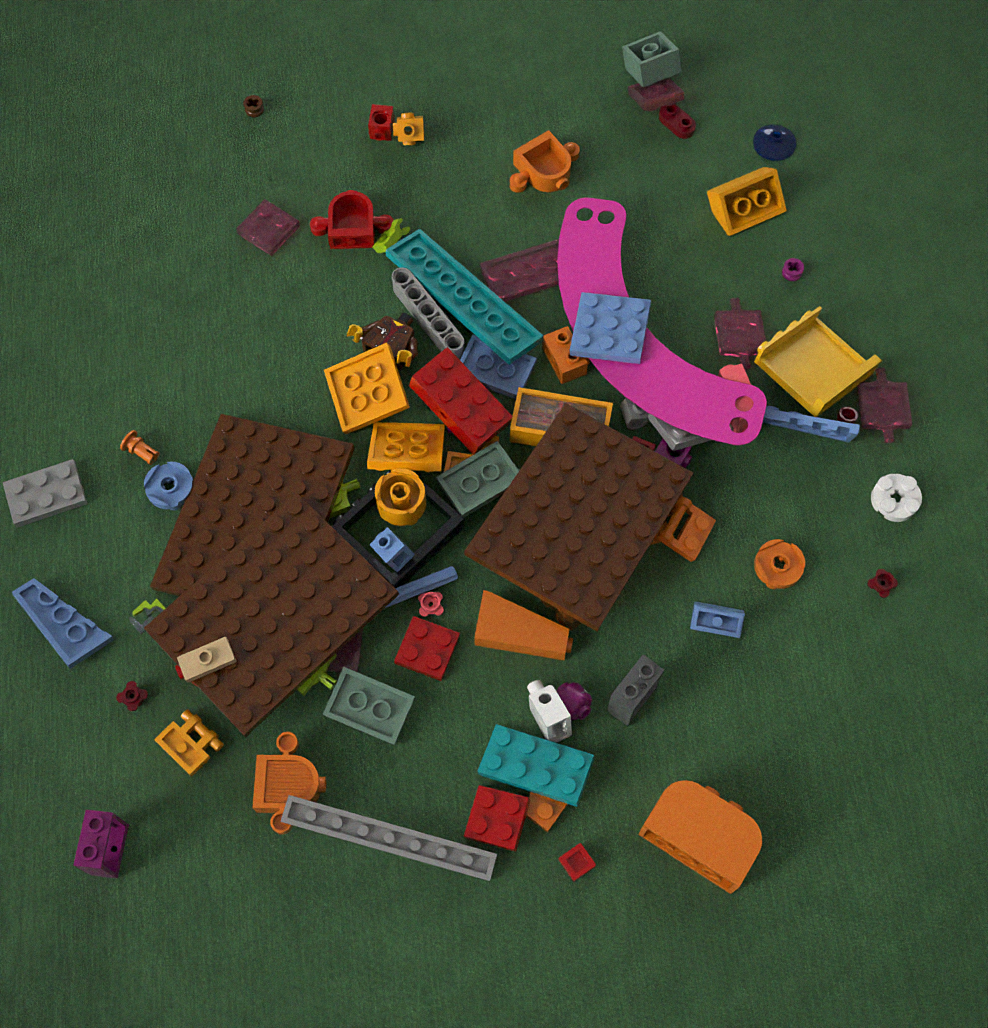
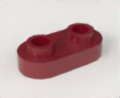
[659,103,696,139]

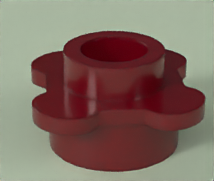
[867,569,898,598]
[116,681,148,711]

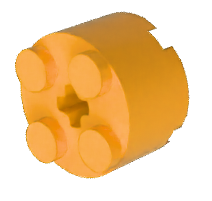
[375,468,426,526]

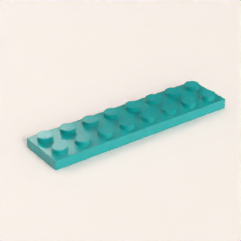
[386,229,544,365]

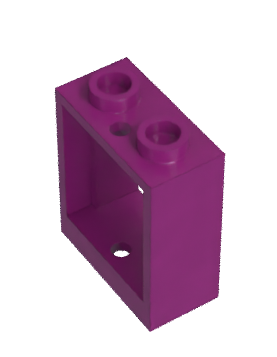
[73,810,129,879]

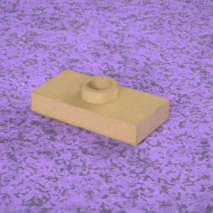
[177,637,237,683]

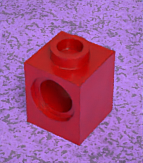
[368,104,395,141]

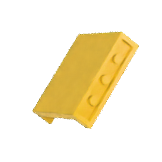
[754,306,882,417]

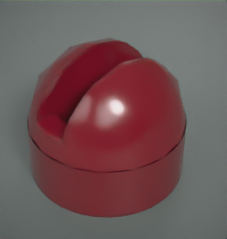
[837,407,858,424]

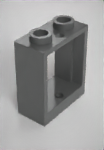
[607,654,664,726]

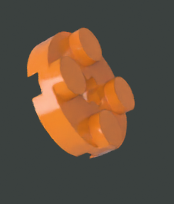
[754,539,805,589]

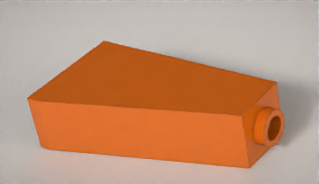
[475,590,573,660]

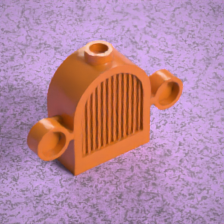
[510,130,580,193]
[253,732,326,834]

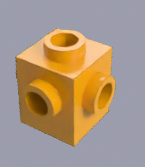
[393,112,424,145]

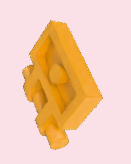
[154,709,224,777]

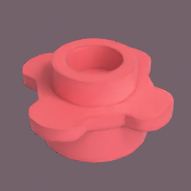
[418,592,444,617]

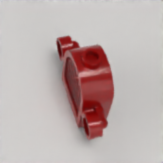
[310,190,394,249]

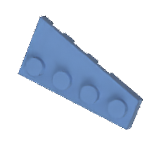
[763,406,860,443]
[12,578,113,669]

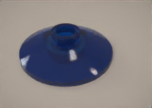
[753,124,796,161]

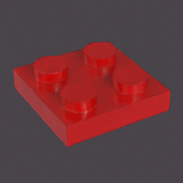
[394,616,460,681]
[464,785,530,852]

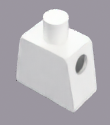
[527,680,572,743]

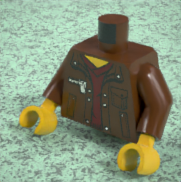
[346,313,418,371]

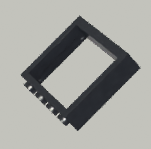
[332,470,465,588]

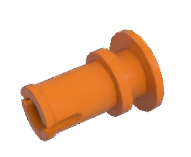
[120,430,160,465]

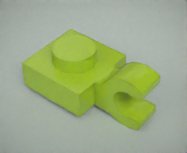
[373,218,410,253]

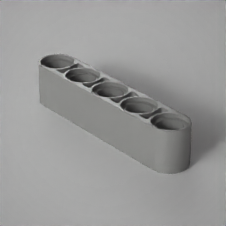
[392,268,464,360]

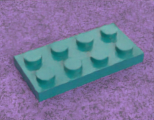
[477,724,595,807]

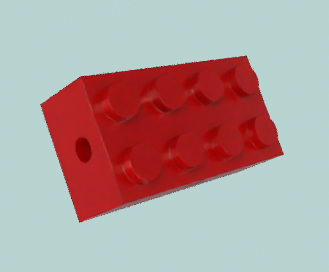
[409,347,513,455]

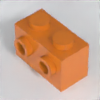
[542,326,589,385]

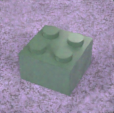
[622,31,682,87]

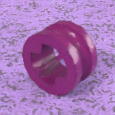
[782,258,804,281]

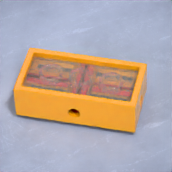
[510,387,613,446]

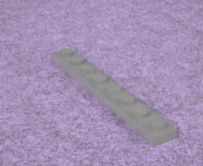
[281,795,497,881]

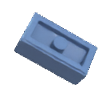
[690,602,745,638]

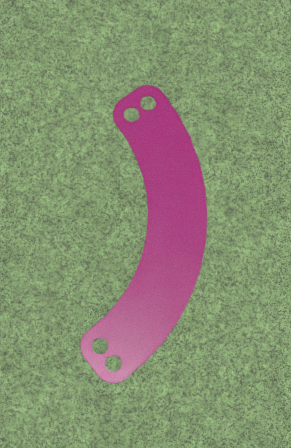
[557,198,767,445]

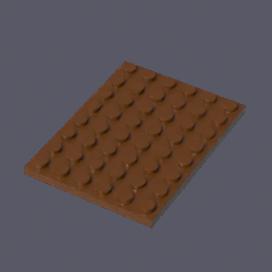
[464,403,693,632]
[150,414,355,596]
[144,493,399,737]

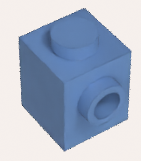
[370,527,415,572]

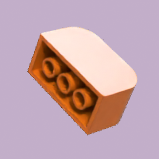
[638,780,762,894]

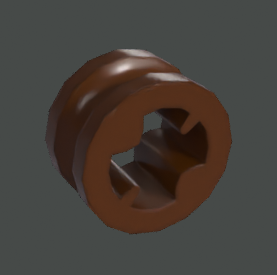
[243,95,264,117]

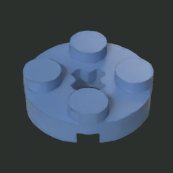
[144,462,193,511]

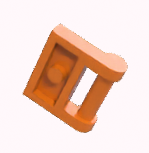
[657,496,716,562]

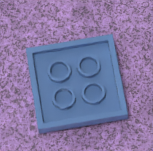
[570,292,651,364]

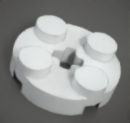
[871,474,922,522]

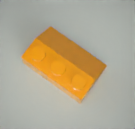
[707,167,787,236]

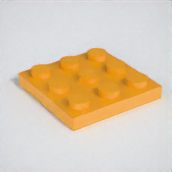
[324,343,410,435]
[367,422,445,472]

